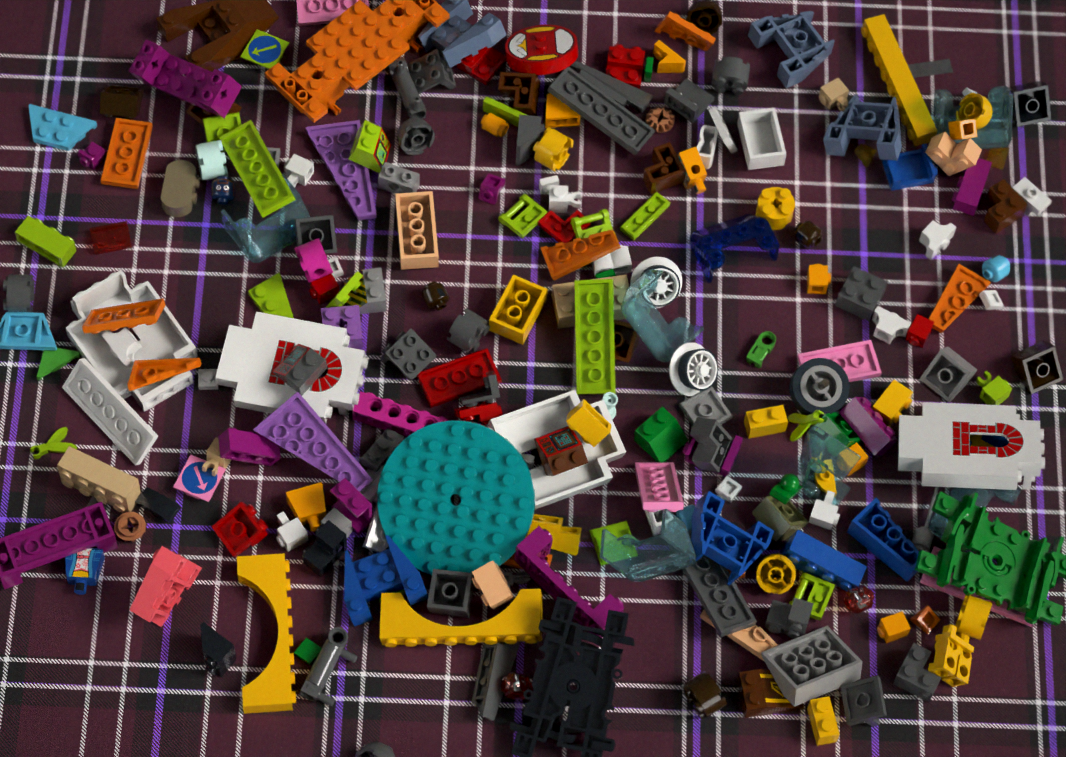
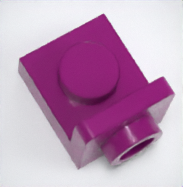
[78,142,107,170]
[478,173,506,205]

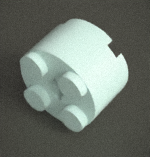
[195,140,228,180]

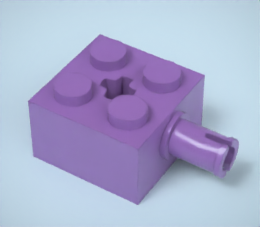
[321,305,363,349]

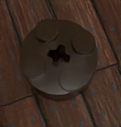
[683,671,727,719]

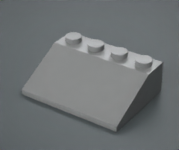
[761,625,863,707]

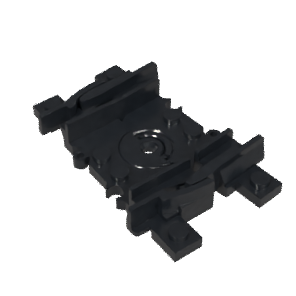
[510,596,635,757]

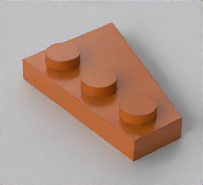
[654,11,716,51]

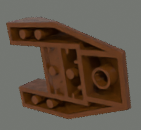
[156,0,279,72]

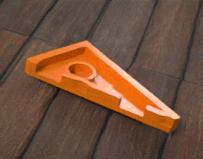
[127,358,202,391]

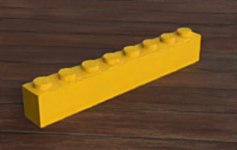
[861,14,938,146]

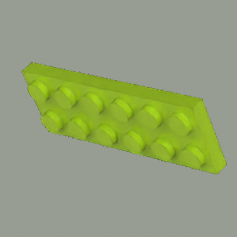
[219,120,296,218]
[575,279,616,395]

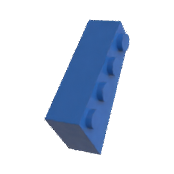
[847,497,919,582]
[779,530,867,591]

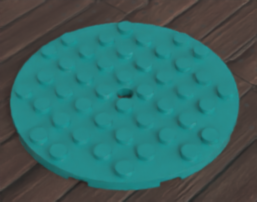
[377,420,535,576]

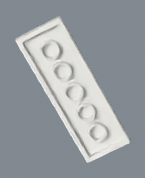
[62,358,158,466]

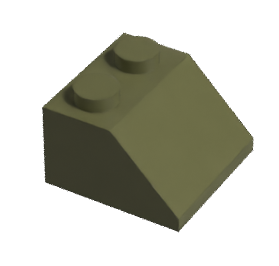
[752,496,809,542]

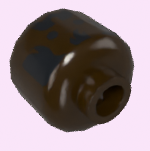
[794,221,823,248]
[422,281,450,311]

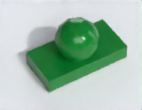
[769,473,802,505]

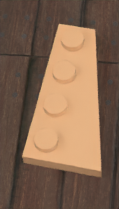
[700,609,777,662]

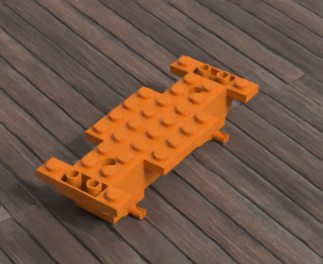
[265,0,450,123]

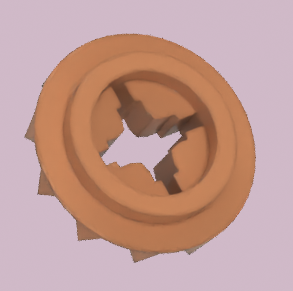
[646,106,675,133]
[114,512,146,542]

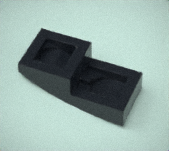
[135,487,181,523]

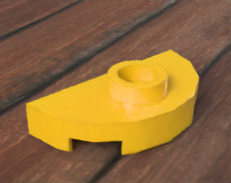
[814,459,837,497]

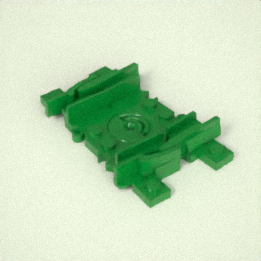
[915,491,1066,626]

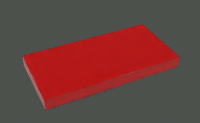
[416,348,502,408]

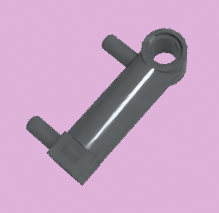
[386,57,426,119]
[299,627,358,706]

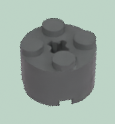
[711,57,750,95]
[3,274,34,312]
[447,308,490,353]

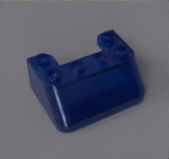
[689,214,780,284]

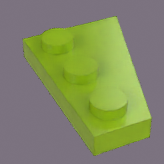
[248,272,294,318]

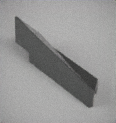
[569,61,653,113]
[472,642,521,721]

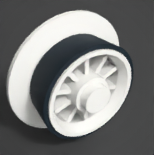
[630,256,682,308]
[669,342,718,396]

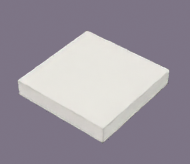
[709,107,738,154]

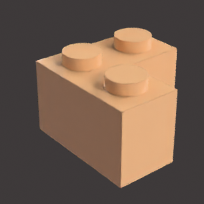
[925,132,982,176]
[472,560,514,609]

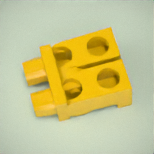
[928,624,974,687]

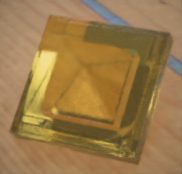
[855,143,877,167]
[987,148,1009,170]

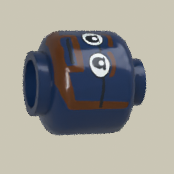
[211,176,236,205]

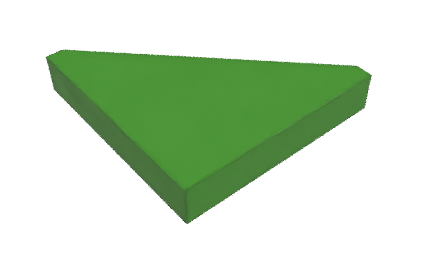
[37,348,81,380]

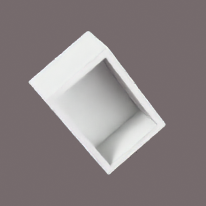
[737,107,786,170]

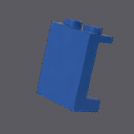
[881,143,938,191]

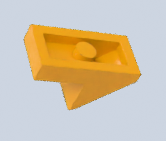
[653,40,686,73]

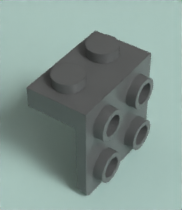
[380,328,436,380]

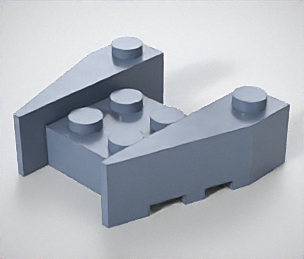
[418,0,507,68]
[748,11,835,89]
[823,94,902,161]

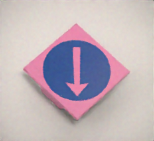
[173,454,226,502]

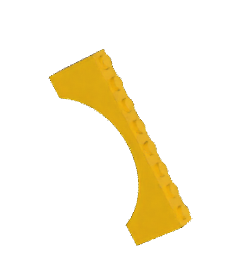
[237,553,296,714]
[380,589,543,647]

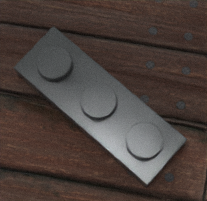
[360,428,404,472]

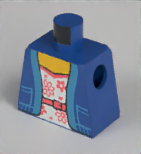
[65,548,105,595]

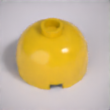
[956,93,993,130]
[756,554,796,594]

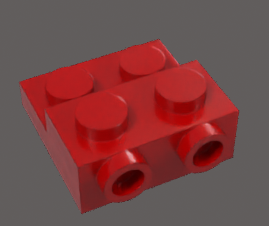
[606,44,645,89]
[457,47,507,85]
[454,402,503,424]
[212,502,268,558]

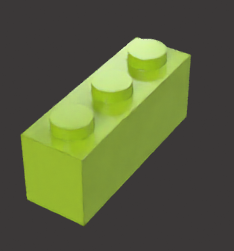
[15,216,76,267]

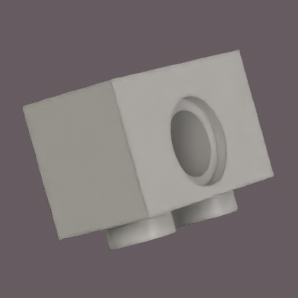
[378,162,420,194]

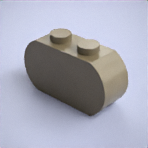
[161,160,200,217]

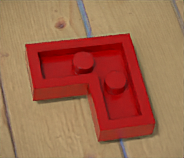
[538,210,591,243]

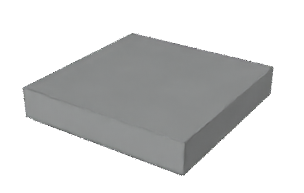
[679,386,733,426]

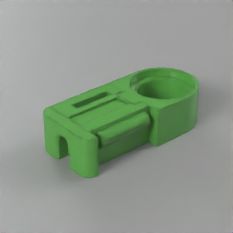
[746,331,776,368]

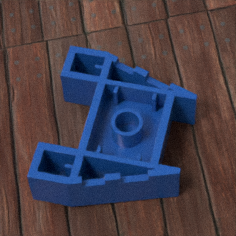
[691,491,774,585]
[344,535,428,627]

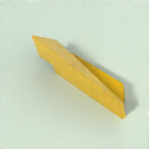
[526,514,582,556]

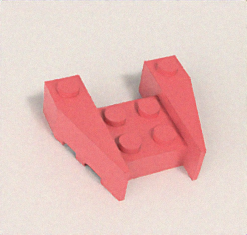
[130,546,202,627]

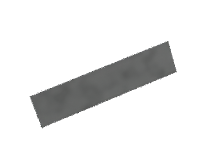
[885,59,953,82]

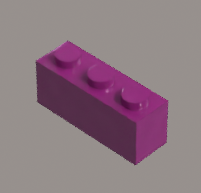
[952,158,992,216]
[839,397,898,456]
[218,428,281,466]

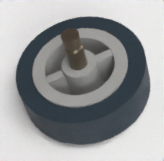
[789,358,850,418]

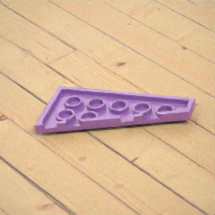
[305,120,376,220]
[253,392,374,492]

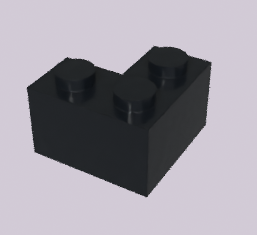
[302,520,347,577]

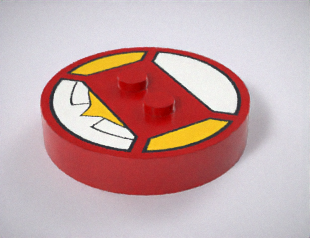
[505,25,579,75]

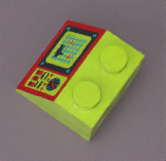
[349,120,391,173]

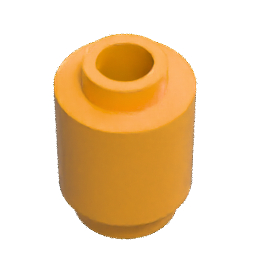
[481,112,509,137]

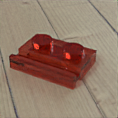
[90,221,132,255]

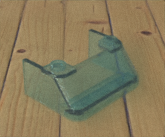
[221,174,310,263]
[800,426,861,506]
[600,509,696,582]

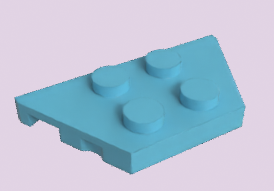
[29,104,97,151]
[0,312,57,351]

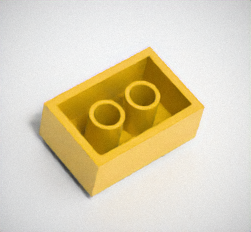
[489,274,548,345]

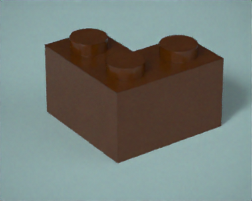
[498,72,540,116]
[643,142,686,195]
[984,179,1028,234]

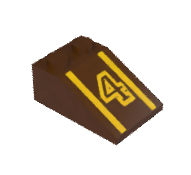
[737,669,804,718]

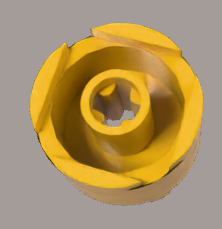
[533,127,574,171]
[756,187,795,230]
[955,595,992,640]

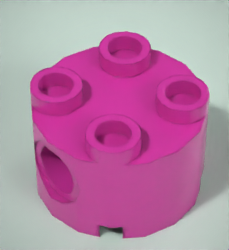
[294,238,333,283]

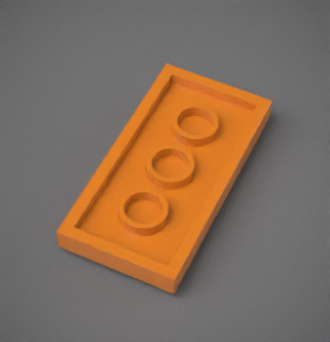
[101,118,153,189]
[82,298,165,334]

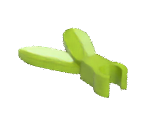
[788,410,824,442]
[30,427,77,459]

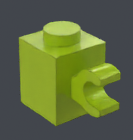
[976,371,1012,405]

